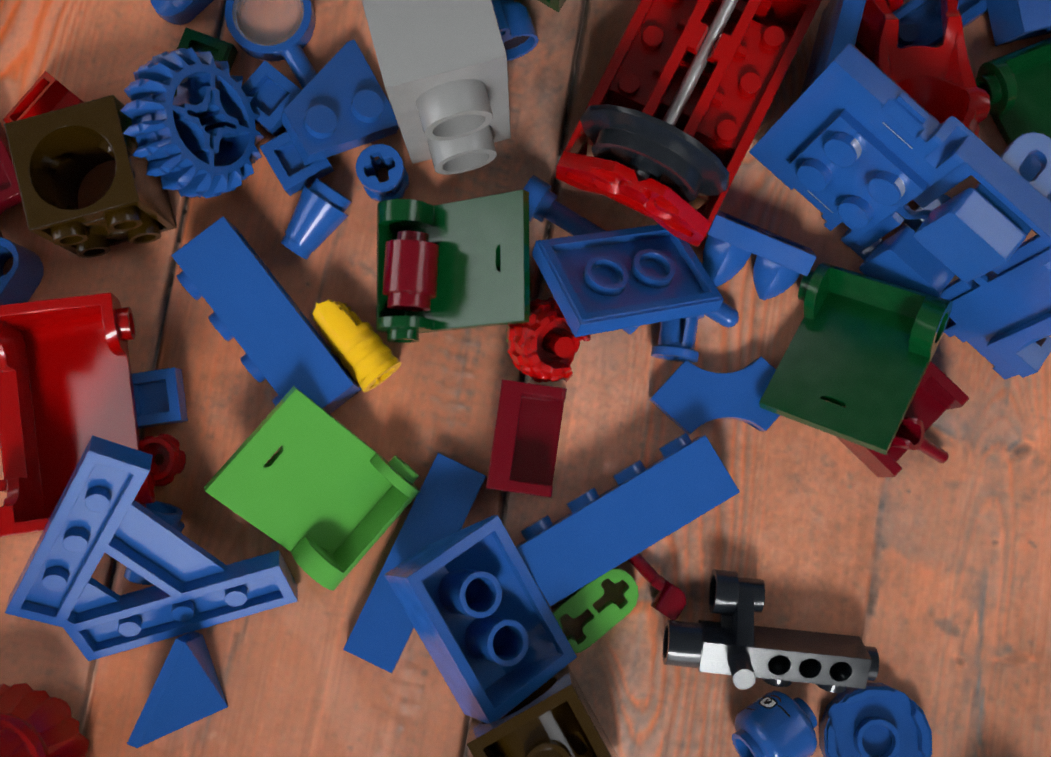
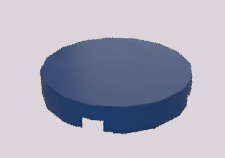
[819,683,932,757]

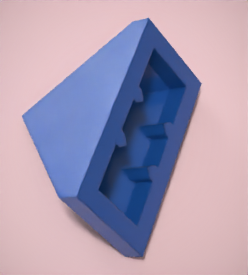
[127,631,228,748]

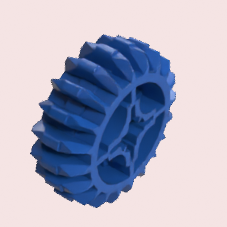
[120,48,265,199]

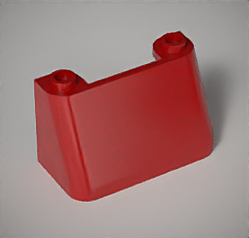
[0,292,155,537]

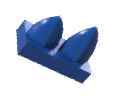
[702,210,817,300]

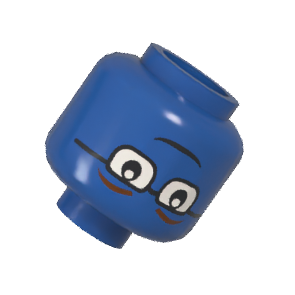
[732,691,817,757]

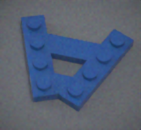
[5,435,298,661]

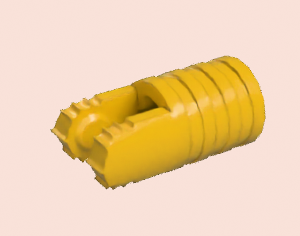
[312,299,402,393]

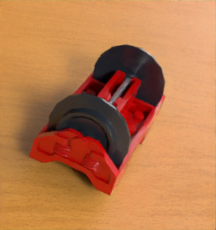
[556,0,822,247]

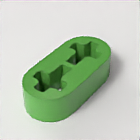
[552,567,639,653]

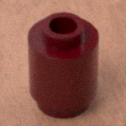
[382,231,439,312]

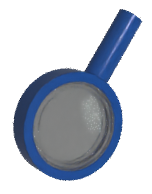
[225,0,317,89]

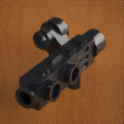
[662,569,879,693]

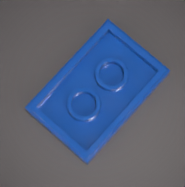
[532,224,724,337]

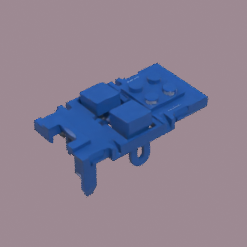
[749,43,1051,380]

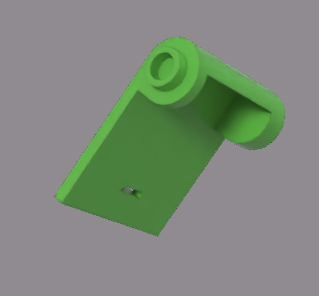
[204,386,420,591]

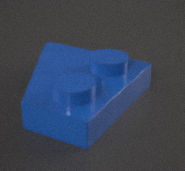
[281,39,399,165]

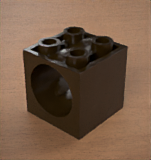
[4,95,177,258]
[467,665,618,757]

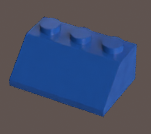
[384,515,577,724]

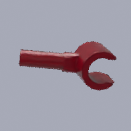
[890,416,949,463]
[628,553,686,620]

